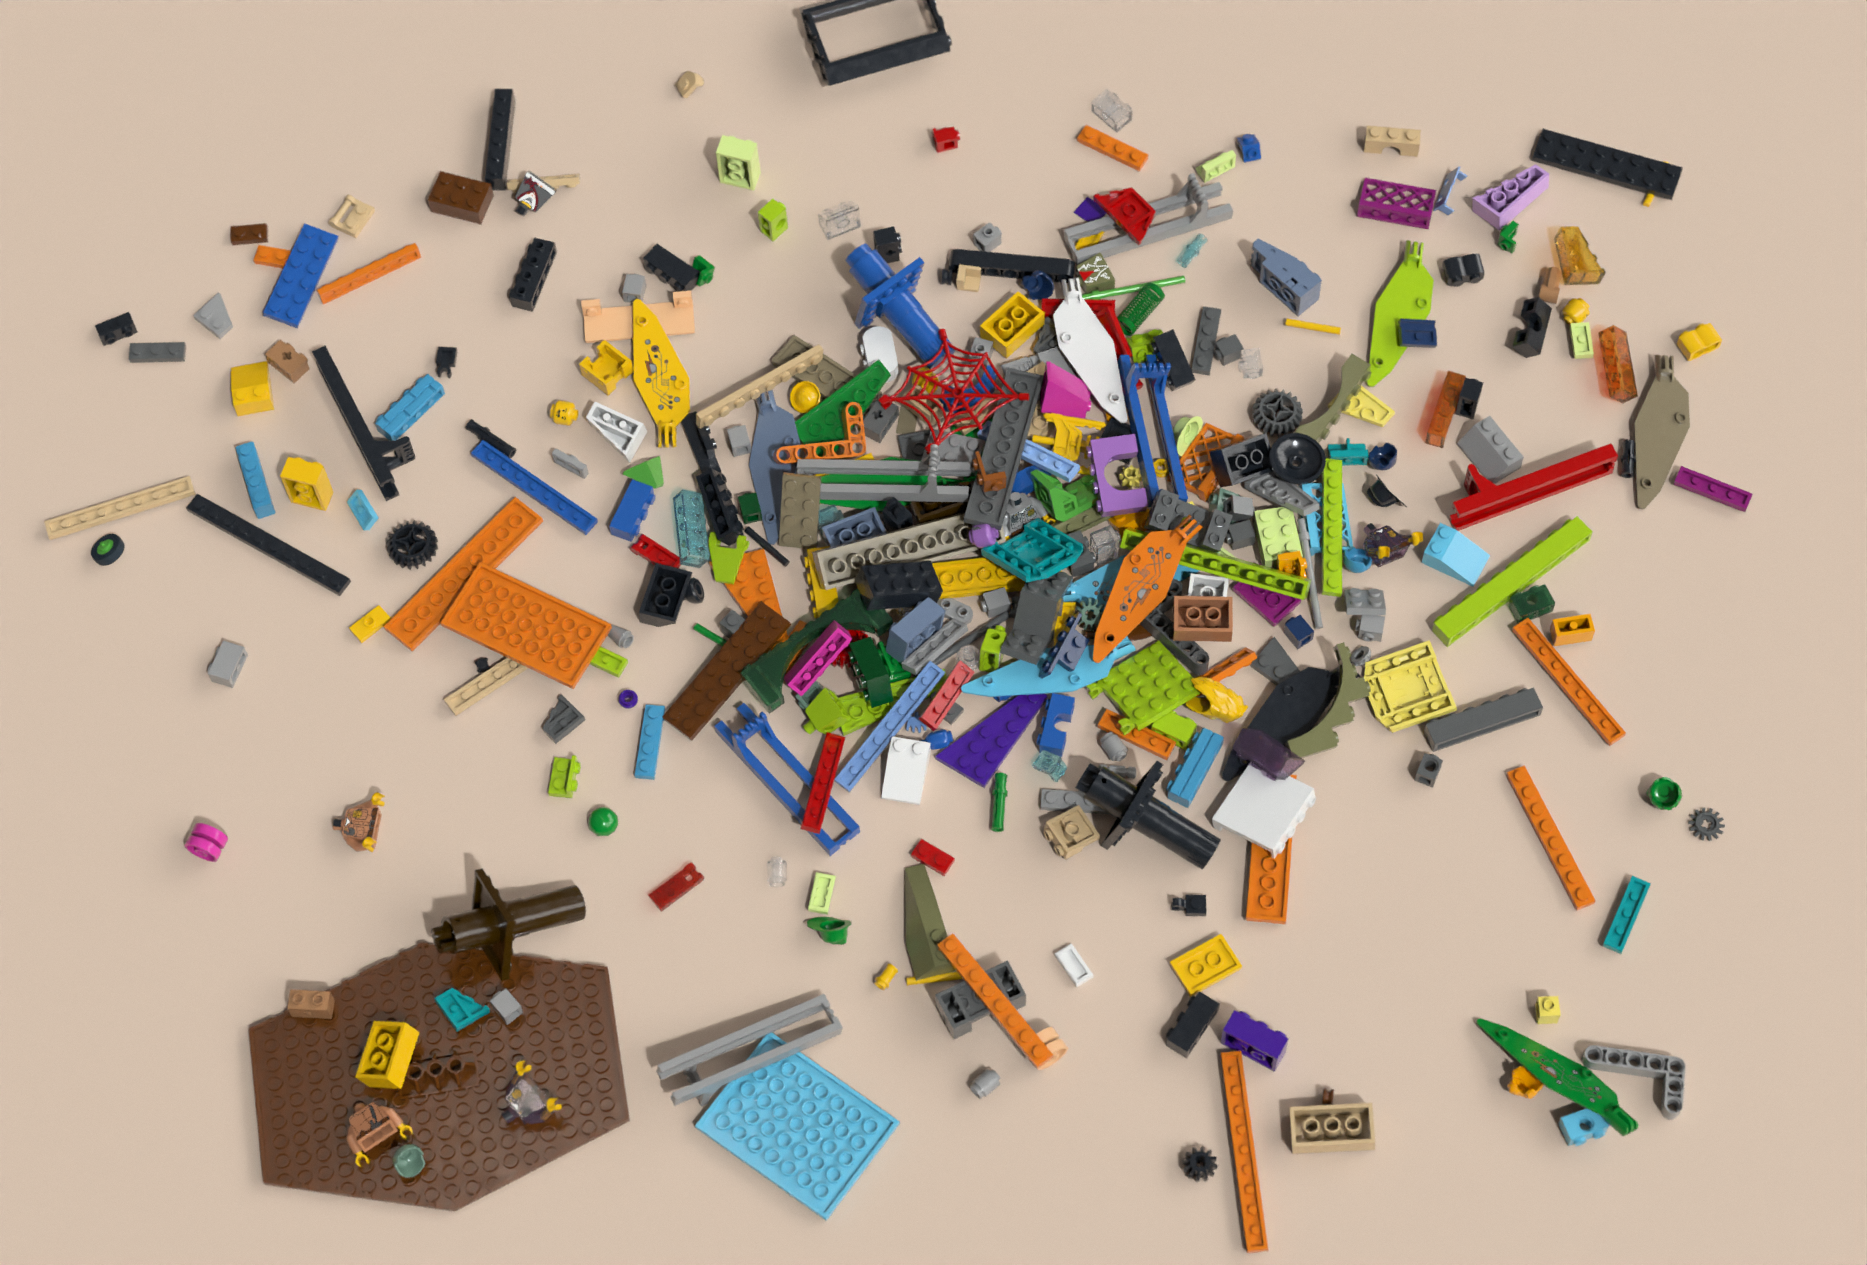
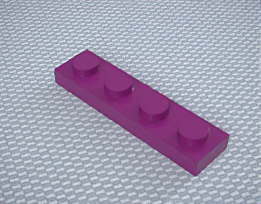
[1673,466,1753,512]

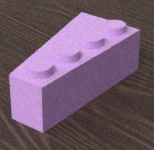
[1472,164,1549,231]

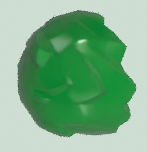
[1646,777,1682,810]

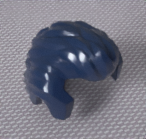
[1021,270,1054,300]

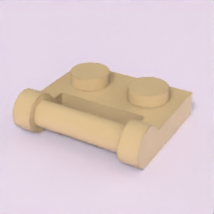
[328,194,375,238]

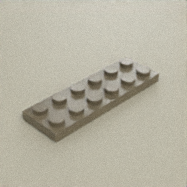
[772,335,882,416]

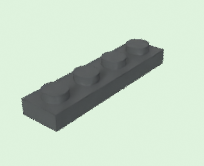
[1192,306,1221,376]

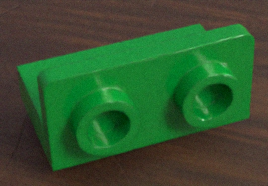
[877,641,911,683]

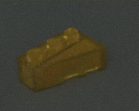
[1554,226,1606,285]

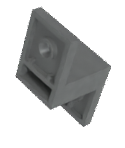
[1000,572,1073,665]

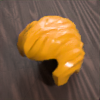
[1507,1066,1544,1099]

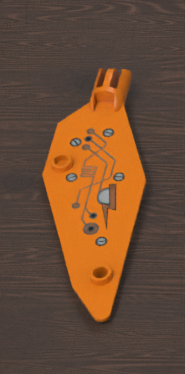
[1093,515,1203,663]

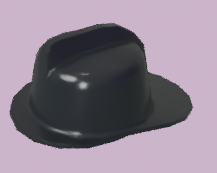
[1367,474,1407,507]

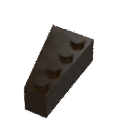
[908,481,975,524]

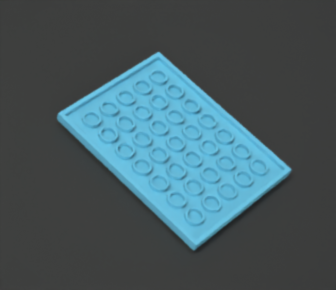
[695,1033,900,1221]

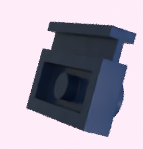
[1398,319,1437,348]

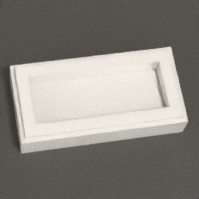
[1055,943,1093,988]

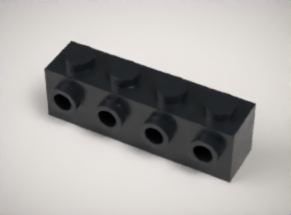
[509,237,557,312]
[696,468,744,546]

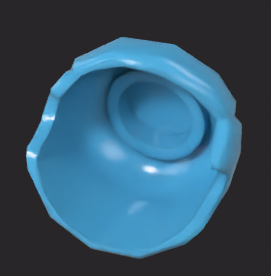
[1343,547,1372,573]

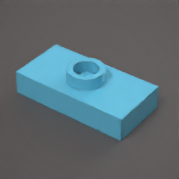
[347,490,379,530]

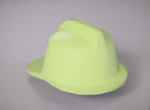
[1173,416,1203,456]

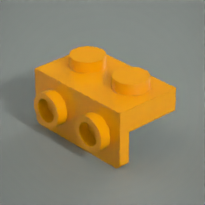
[1108,508,1150,541]
[1277,551,1307,578]

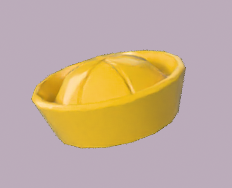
[790,381,821,413]

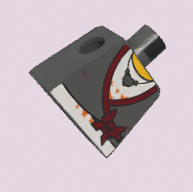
[515,170,557,216]

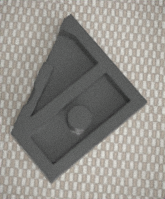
[1034,317,1058,355]
[542,694,585,744]

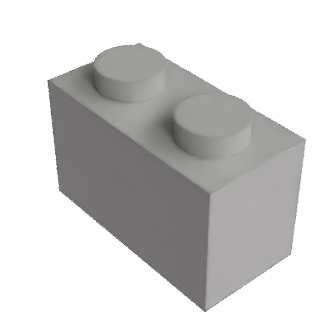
[208,641,248,688]

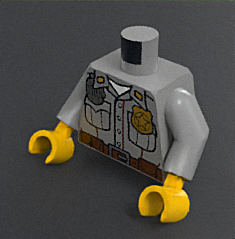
[1002,492,1056,541]

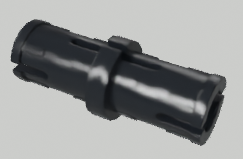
[1621,439,1636,478]

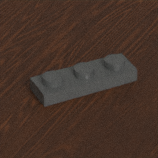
[129,342,186,363]

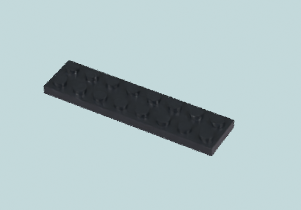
[1532,129,1683,200]

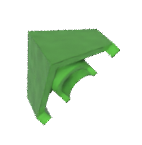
[623,456,664,489]

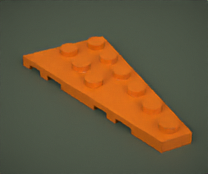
[709,549,790,651]

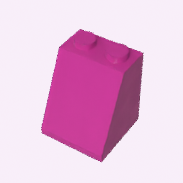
[1040,361,1091,418]

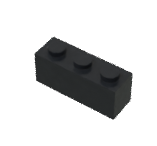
[643,244,700,292]
[1150,329,1196,391]
[1165,991,1220,1059]

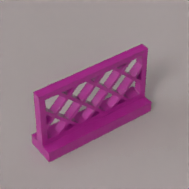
[1357,178,1436,230]

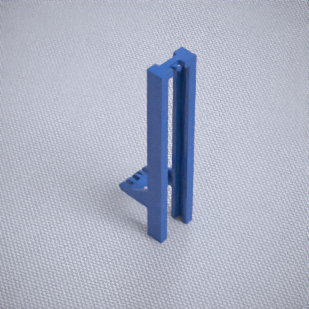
[1117,355,1188,507]
[714,703,860,856]

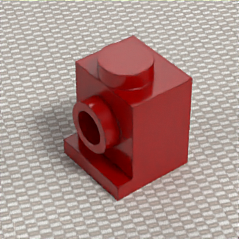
[932,127,960,153]

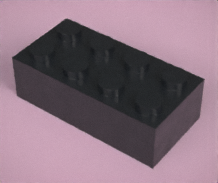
[855,561,943,610]

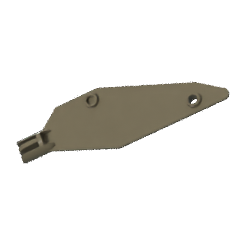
[1634,355,1690,510]

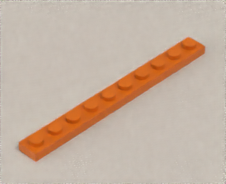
[1221,1051,1268,1253]

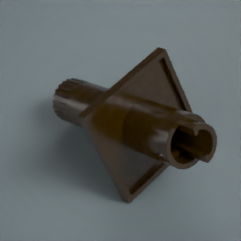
[432,868,586,981]

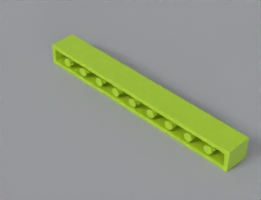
[1432,516,1593,647]
[1120,527,1312,600]

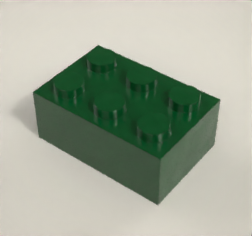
[847,637,893,708]

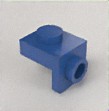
[1237,134,1261,162]

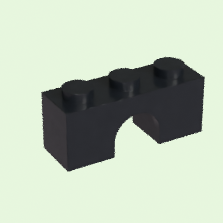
[1512,297,1552,358]

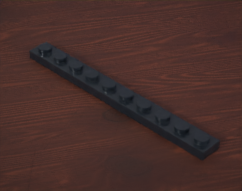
[186,494,351,596]

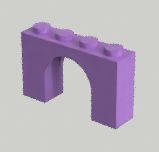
[1086,434,1148,517]

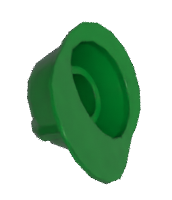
[807,917,852,945]

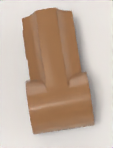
[1539,267,1562,304]

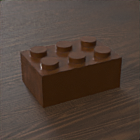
[428,171,494,225]

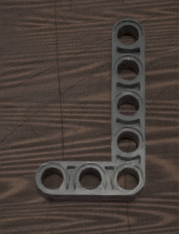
[1140,579,1210,675]

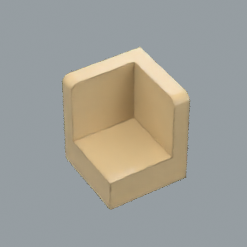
[957,265,981,292]

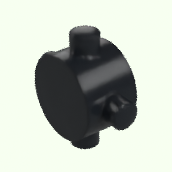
[475,657,491,673]

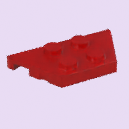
[1093,187,1156,245]

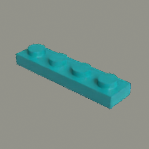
[1603,876,1651,954]

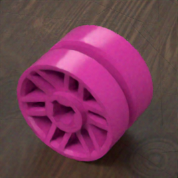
[184,823,228,862]

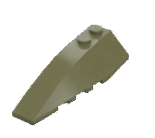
[905,864,955,981]

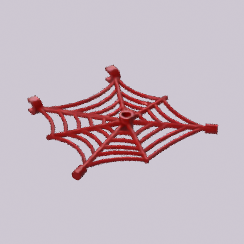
[878,329,1030,455]

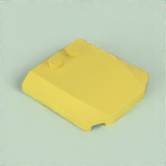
[1364,640,1457,733]

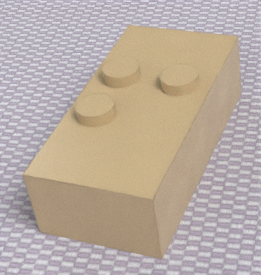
[1290,1103,1375,1154]

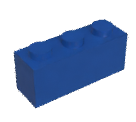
[609,480,656,542]

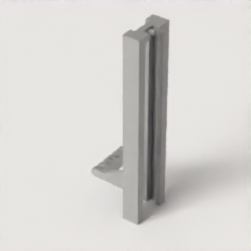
[1064,174,1233,265]
[797,444,972,502]
[656,994,843,1106]

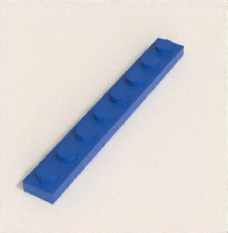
[471,440,598,535]

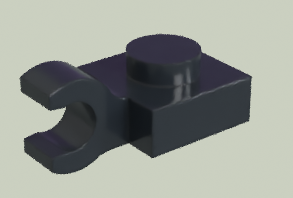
[1172,895,1206,916]

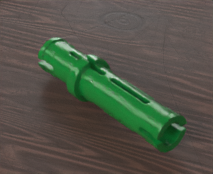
[991,773,1008,832]

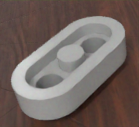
[937,598,973,625]

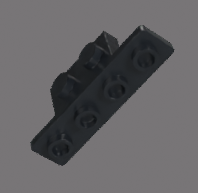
[681,412,722,473]

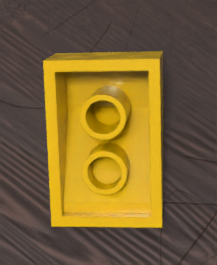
[231,361,275,416]

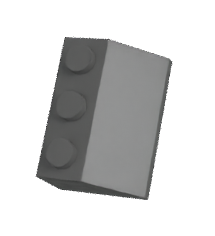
[1457,416,1524,484]

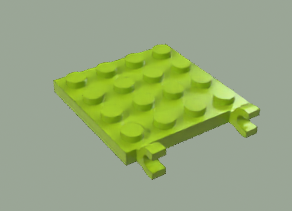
[1086,640,1201,735]

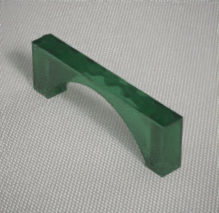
[740,588,893,714]

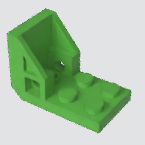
[1030,469,1098,522]

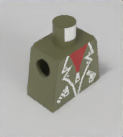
[1073,252,1115,294]

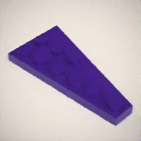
[935,694,1048,788]

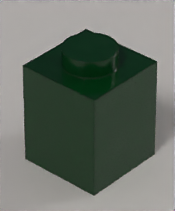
[738,492,762,525]

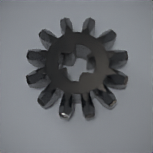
[1182,1146,1218,1182]

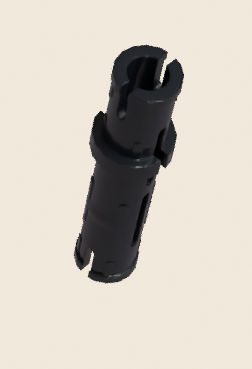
[466,419,517,458]

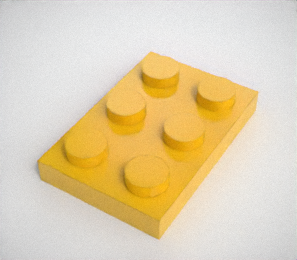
[1170,934,1242,997]

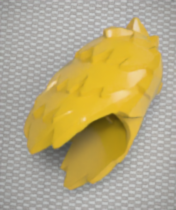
[1186,677,1248,723]

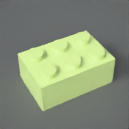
[716,135,761,190]
[1253,507,1303,569]

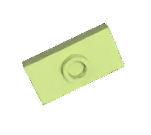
[808,872,836,915]

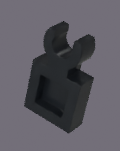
[436,347,458,378]

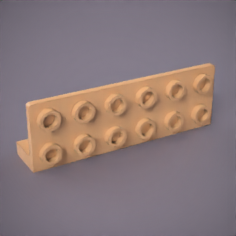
[581,291,695,343]

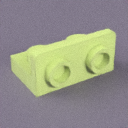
[1196,150,1236,183]

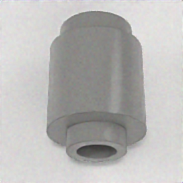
[1100,732,1128,762]
[970,1069,1000,1099]

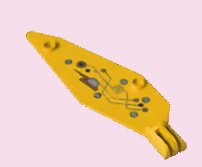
[633,299,690,448]

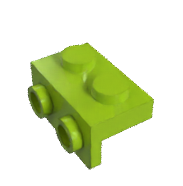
[1126,329,1163,363]

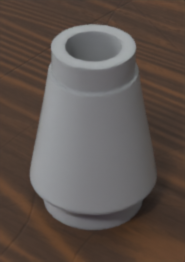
[608,624,634,648]

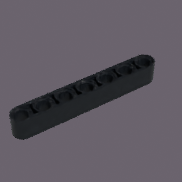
[948,249,1075,283]

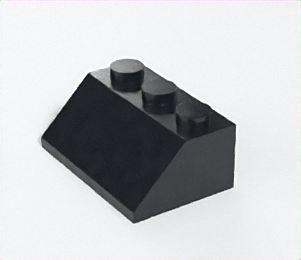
[639,563,692,627]

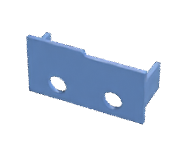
[1433,166,1467,215]

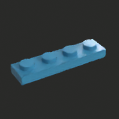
[635,705,665,780]

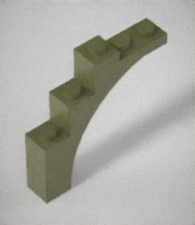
[1284,642,1371,762]

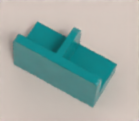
[1328,438,1368,466]

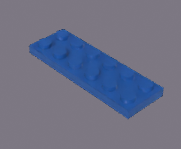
[263,223,339,328]

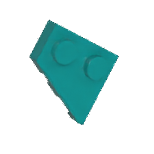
[435,988,490,1032]

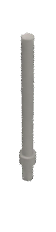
[1297,518,1323,629]

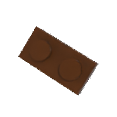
[231,223,268,246]

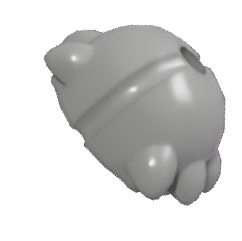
[1351,646,1371,667]

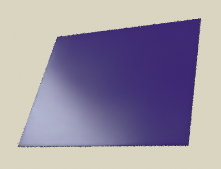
[1073,197,1106,222]

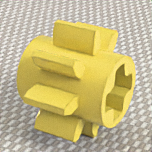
[1119,465,1142,490]

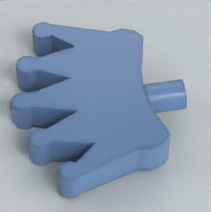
[906,712,927,733]

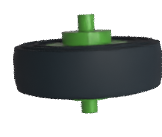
[91,534,125,566]

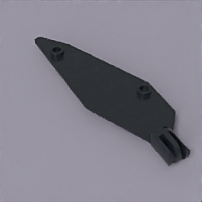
[1222,660,1360,781]

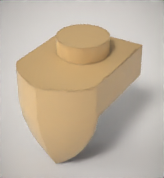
[675,71,704,98]

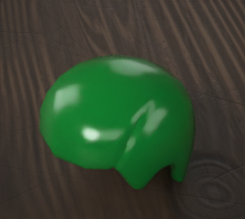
[588,807,618,836]

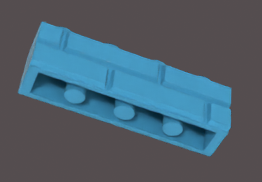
[375,374,445,441]
[235,442,276,519]
[1166,728,1224,808]

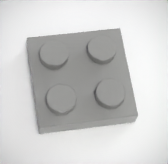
[1344,588,1386,615]

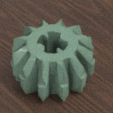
[1076,598,1105,631]

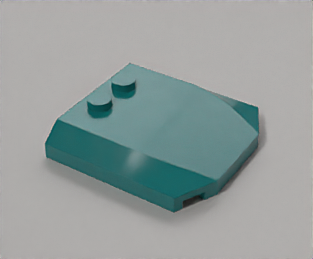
[981,518,1083,582]

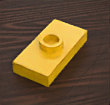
[349,605,391,643]

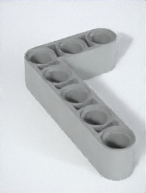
[1582,1045,1685,1120]

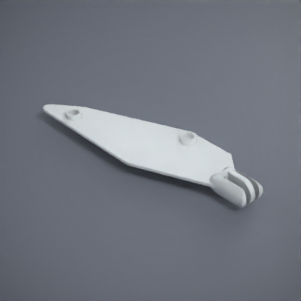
[1053,278,1128,423]

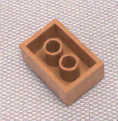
[1173,596,1233,642]

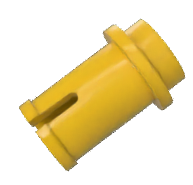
[875,964,898,990]

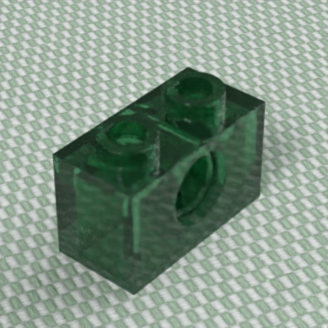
[1508,584,1555,624]

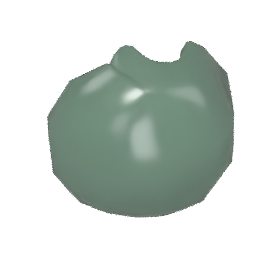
[393,1144,425,1178]

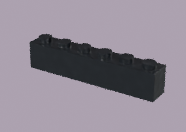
[485,88,516,191]

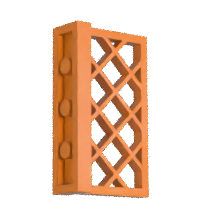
[1167,423,1244,502]

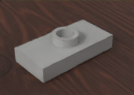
[552,448,588,479]

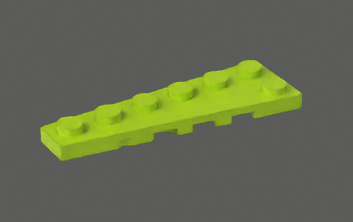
[839,669,947,736]

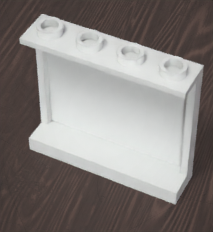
[1212,758,1316,859]

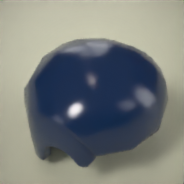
[1368,442,1397,471]

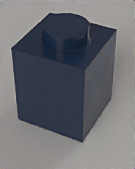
[1284,615,1314,650]

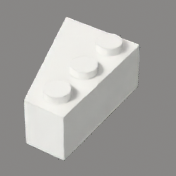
[586,402,647,463]

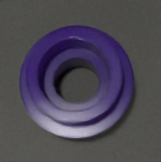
[619,690,638,709]

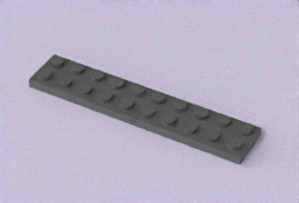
[964,368,1044,530]

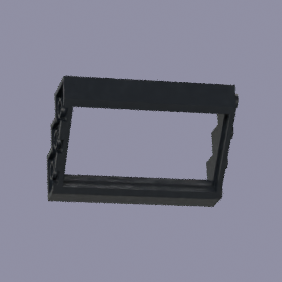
[800,0,952,86]

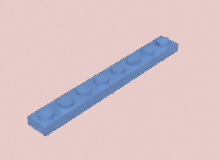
[834,661,945,793]

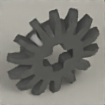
[1689,808,1725,841]

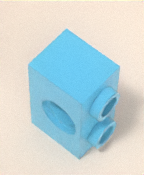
[1558,1108,1609,1146]

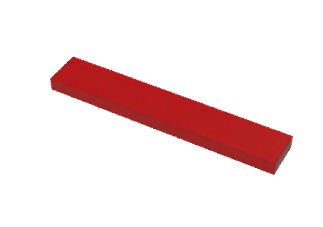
[800,732,846,834]

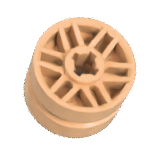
[1037,1027,1068,1070]

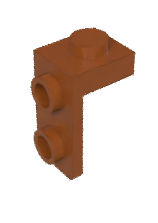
[972,451,1007,492]

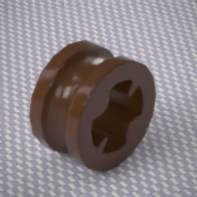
[1322,1088,1334,1105]

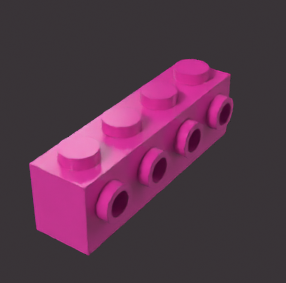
[784,620,852,696]

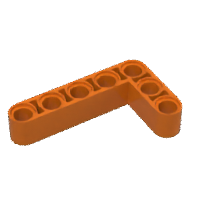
[773,402,866,465]

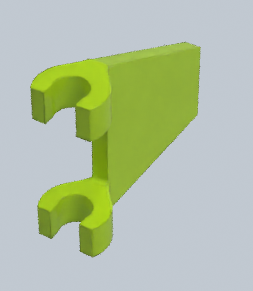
[709,532,750,584]

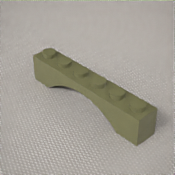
[1295,354,1372,443]

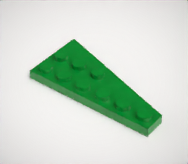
[795,360,891,457]

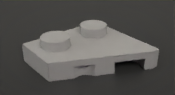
[193,292,233,339]

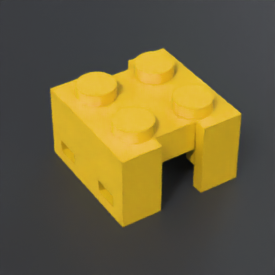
[579,340,633,396]

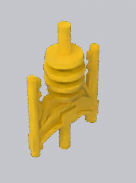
[1032,413,1106,476]

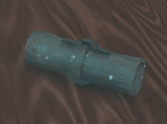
[1177,233,1208,268]

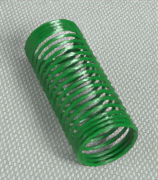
[1117,282,1165,336]

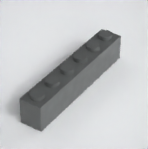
[1424,687,1543,752]

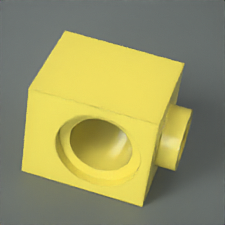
[1535,996,1561,1024]

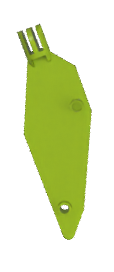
[1367,240,1434,387]

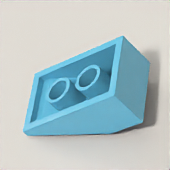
[1422,523,1490,587]

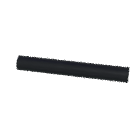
[744,526,790,567]

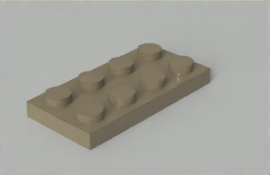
[779,472,822,549]

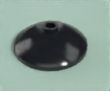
[1269,433,1326,485]

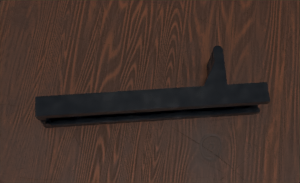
[312,346,416,501]

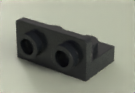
[95,312,138,346]

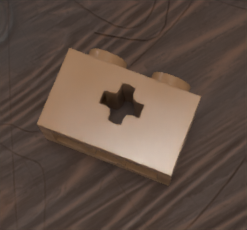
[265,340,310,383]
[287,989,335,1019]

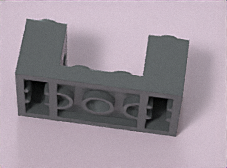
[1144,489,1233,553]
[935,960,1026,1039]

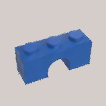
[1036,693,1075,757]

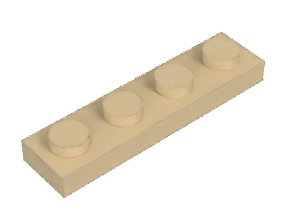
[507,173,580,192]

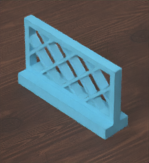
[1298,483,1353,556]

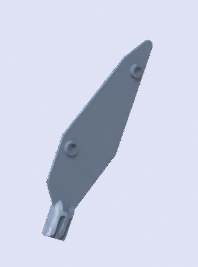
[749,390,801,545]

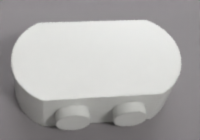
[860,326,899,383]

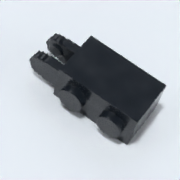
[883,497,913,532]

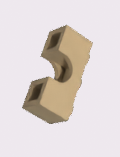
[1364,125,1421,157]

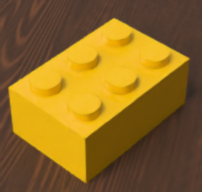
[980,291,1045,359]
[280,457,334,511]
[355,1021,419,1089]

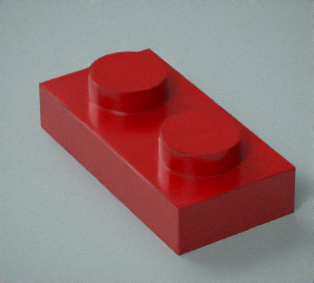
[911,839,955,876]

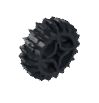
[387,520,438,570]

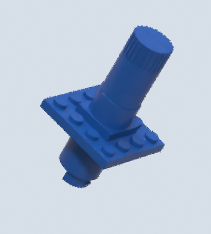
[845,243,955,369]

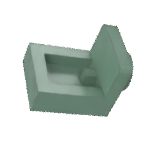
[795,681,824,710]

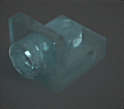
[1032,750,1067,782]

